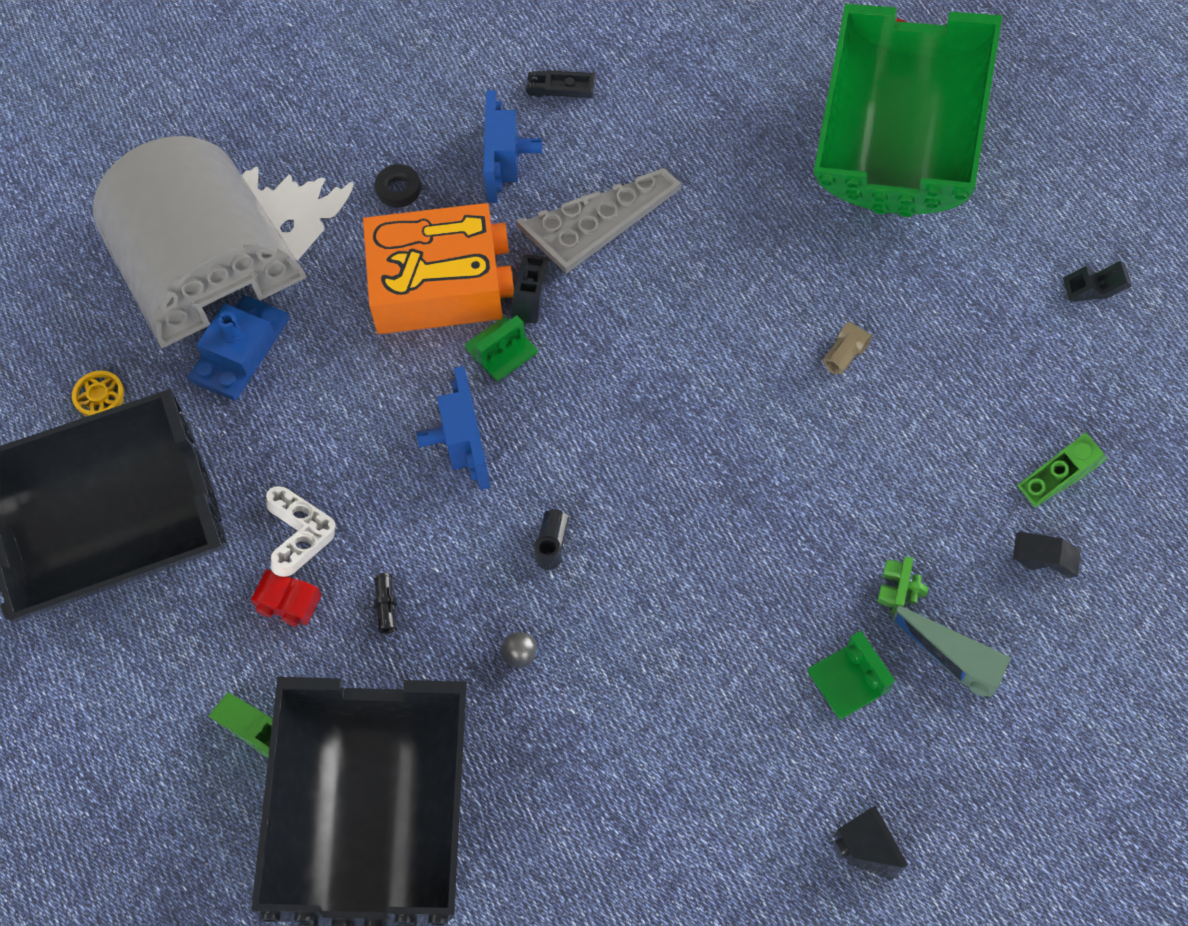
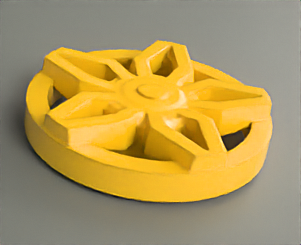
[72,370,124,416]

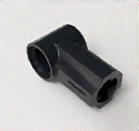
[534,509,569,570]

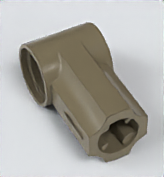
[823,321,873,375]

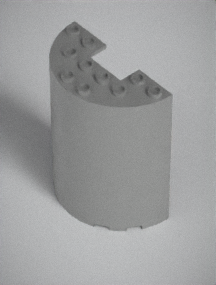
[93,136,307,349]

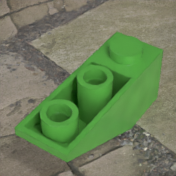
[1017,432,1108,508]
[209,692,273,758]

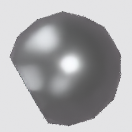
[500,632,538,668]

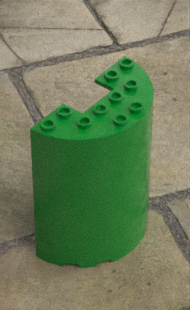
[813,3,1003,217]

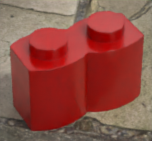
[251,569,322,627]

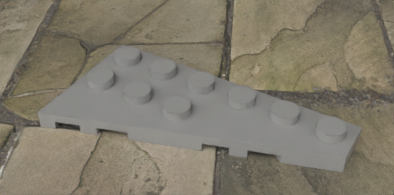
[516,168,681,274]

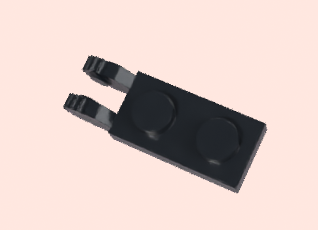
[526,70,595,98]

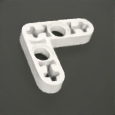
[266,486,335,577]

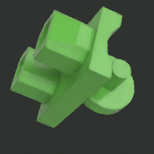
[877,556,928,615]

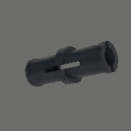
[373,573,397,634]

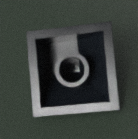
[833,806,908,880]

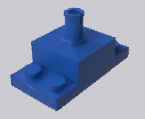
[483,90,542,203]
[187,294,290,402]
[416,366,491,490]

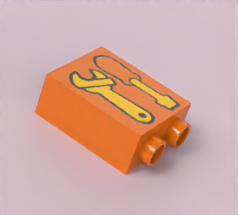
[363,203,514,334]

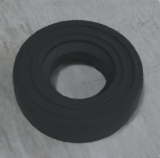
[375,164,421,208]

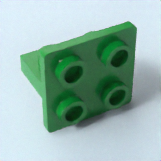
[465,315,538,382]

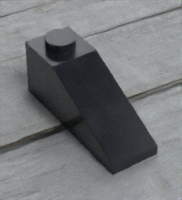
[511,254,549,324]

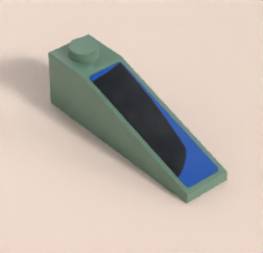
[892,605,1011,697]

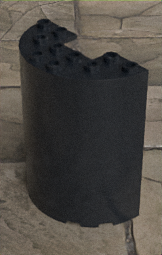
[0,389,226,622]
[251,677,467,926]

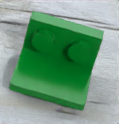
[807,631,895,720]

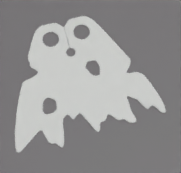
[242,167,353,261]

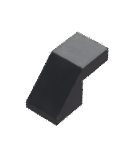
[1063,261,1132,301]
[1013,532,1081,578]

